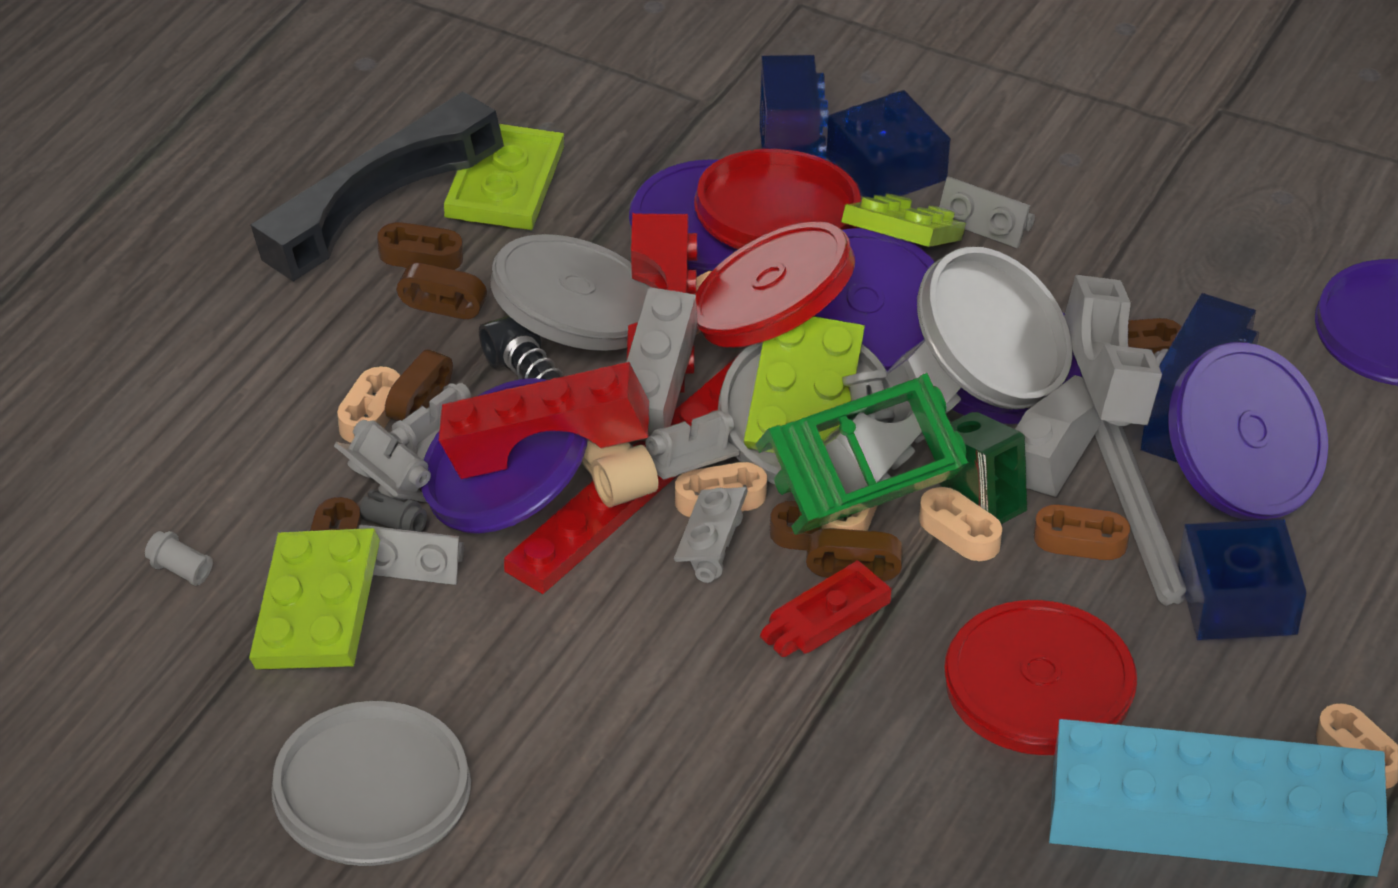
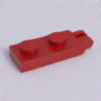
[760,560,892,657]

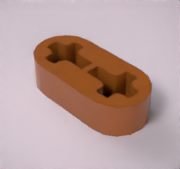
[1034,505,1130,560]

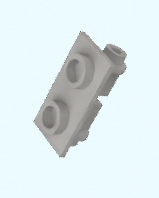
[939,176,1035,248]
[390,383,471,460]
[645,410,740,480]
[334,420,431,502]
[674,487,748,583]
[359,525,464,585]

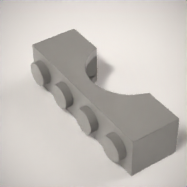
[1064,275,1162,426]
[823,339,961,494]

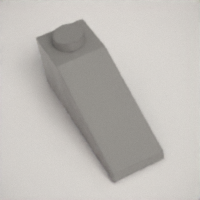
[1015,375,1103,497]

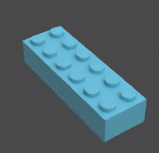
[1049,719,1388,877]

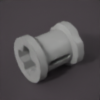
[842,369,894,421]

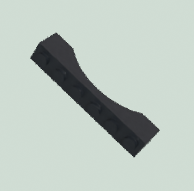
[250,91,504,281]

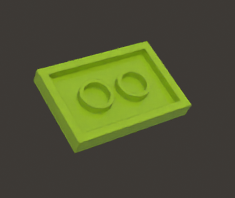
[444,124,564,230]
[841,194,966,247]
[743,316,865,453]
[249,528,380,670]

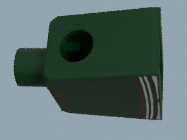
[927,412,1027,524]

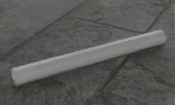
[1095,420,1187,606]

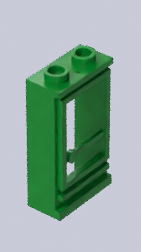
[755,373,968,535]

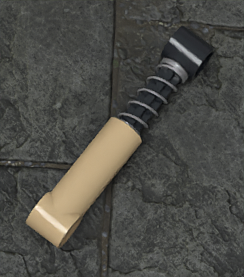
[479,315,658,507]

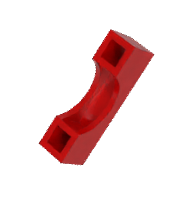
[627,213,697,393]
[439,362,649,479]

